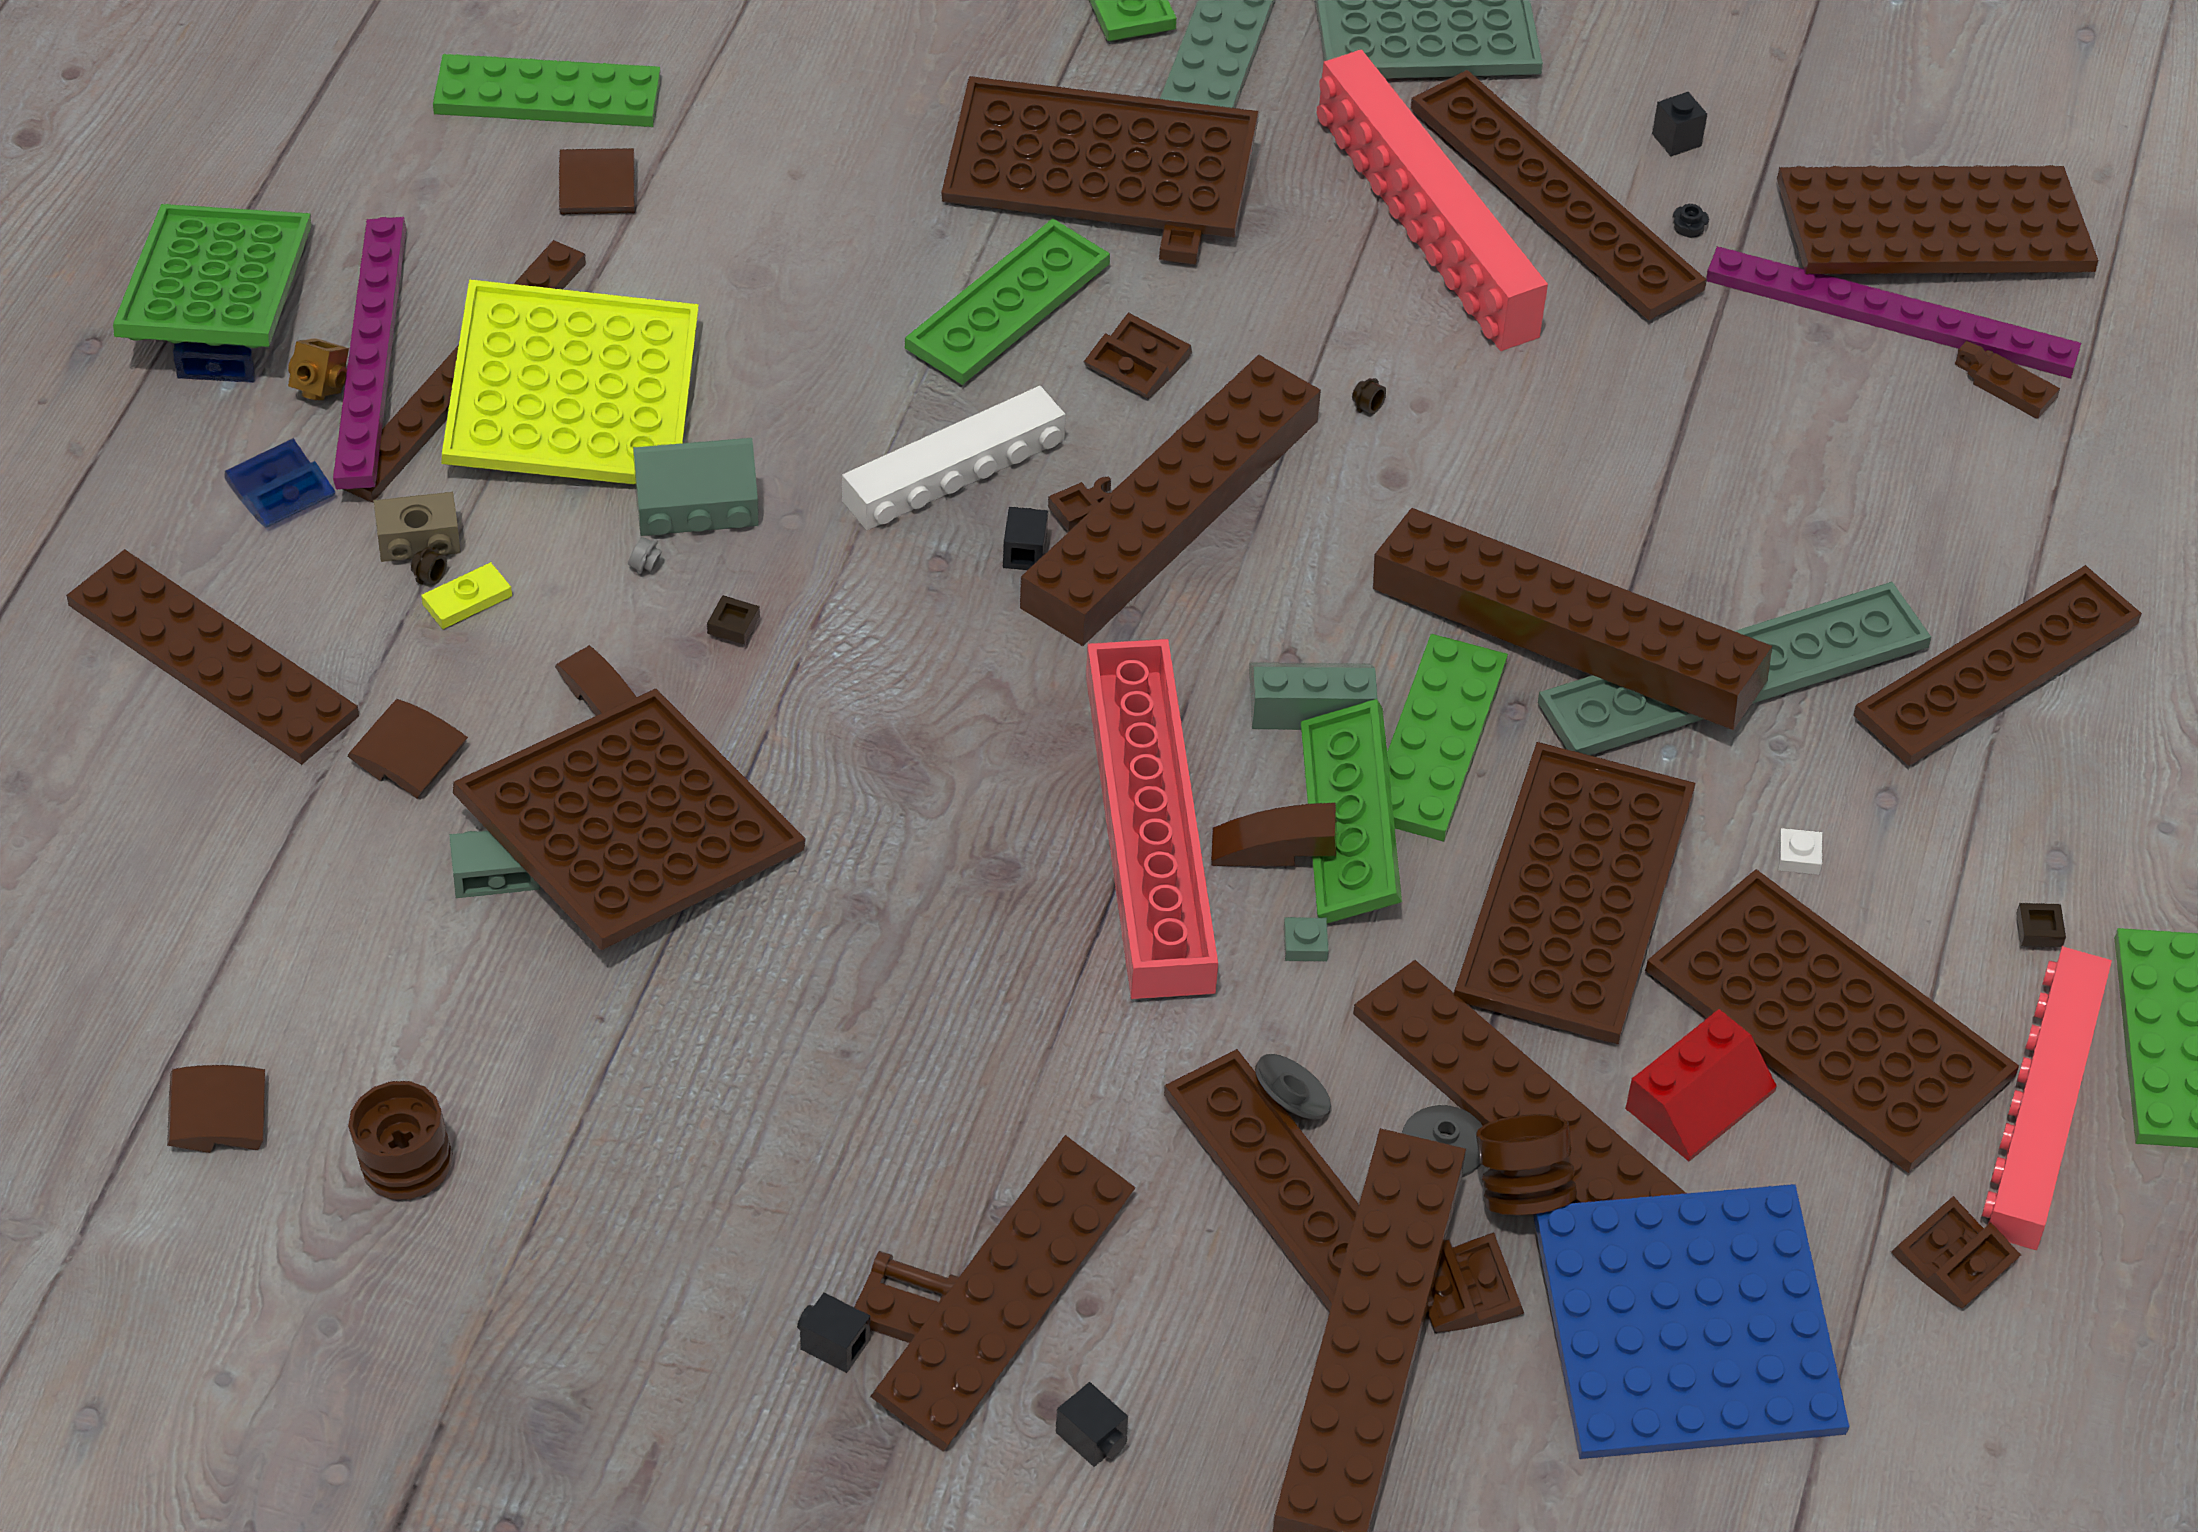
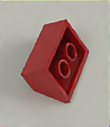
[1625,1009,1777,1162]

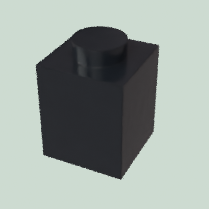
[1652,91,1707,157]
[1003,507,1048,570]
[797,1292,870,1373]
[1056,1382,1128,1467]

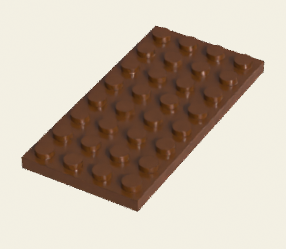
[941,76,1259,238]
[1777,165,2099,274]
[1454,742,1696,1044]
[1645,869,2019,1173]

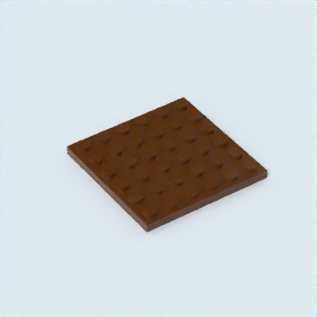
[453,688,806,950]

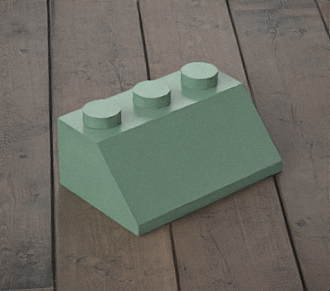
[633,438,759,536]
[1249,662,1378,730]

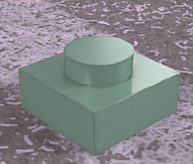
[1283,917,1328,961]

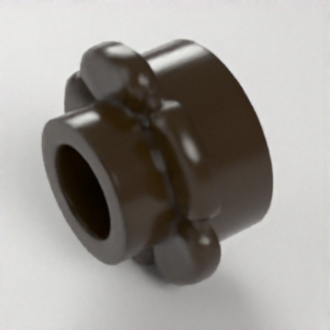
[1352,378,1386,414]
[411,547,447,585]

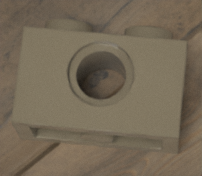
[373,492,461,562]

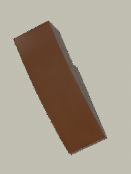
[1211,803,1337,866]

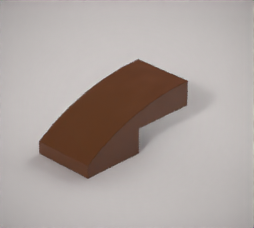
[555,645,636,716]

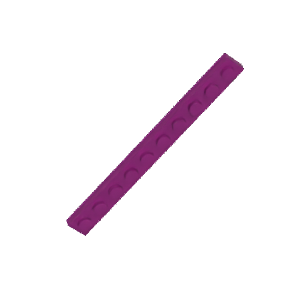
[333,217,406,490]
[1706,246,2081,379]

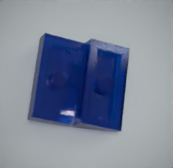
[224,438,335,528]

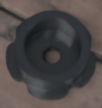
[1673,204,1709,238]

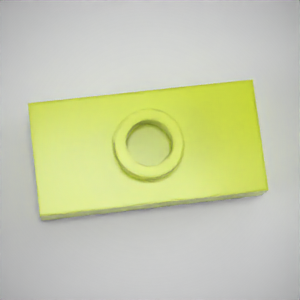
[421,562,512,629]

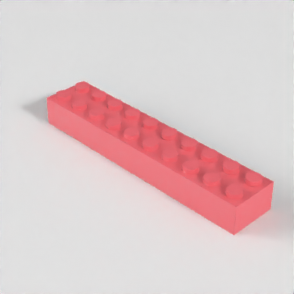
[1317,49,1548,351]
[1086,639,1218,999]

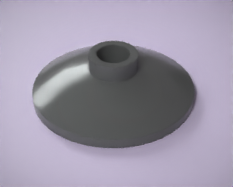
[1255,1054,1331,1119]
[1402,1105,1483,1177]

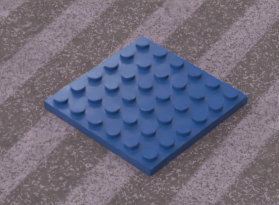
[1533,1184,1850,1459]

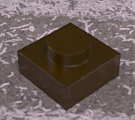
[707,595,760,645]
[2016,903,2066,947]

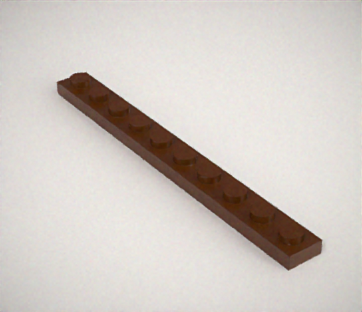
[343,240,586,503]

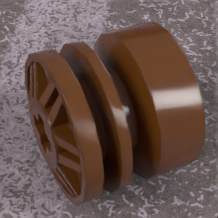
[348,1081,453,1200]
[1476,1114,1577,1215]

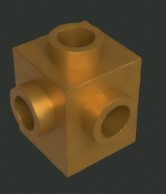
[288,338,349,400]

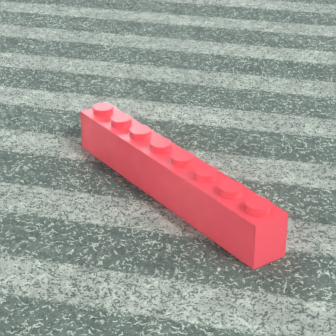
[1981,946,2112,1250]

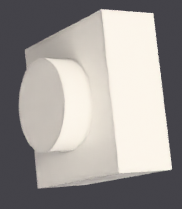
[1778,828,1822,875]

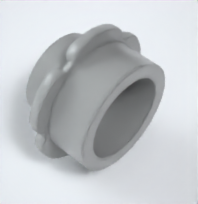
[628,536,662,575]

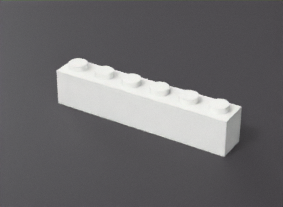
[842,386,1065,531]

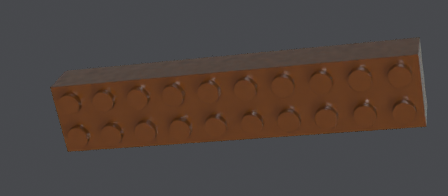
[1020,355,1321,646]
[1373,508,1772,730]
[1273,1128,1466,1532]

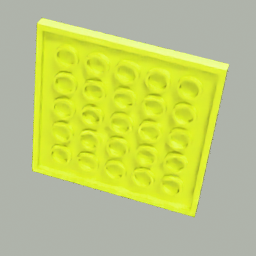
[441,279,699,484]

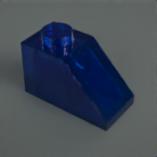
[173,341,255,383]

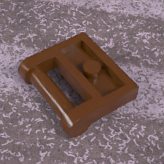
[854,1251,959,1343]

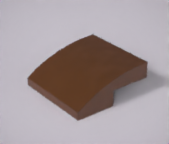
[559,148,635,214]
[1084,312,1193,398]
[347,698,468,799]
[167,1065,265,1153]
[1891,1196,2021,1309]
[1427,1232,1524,1332]

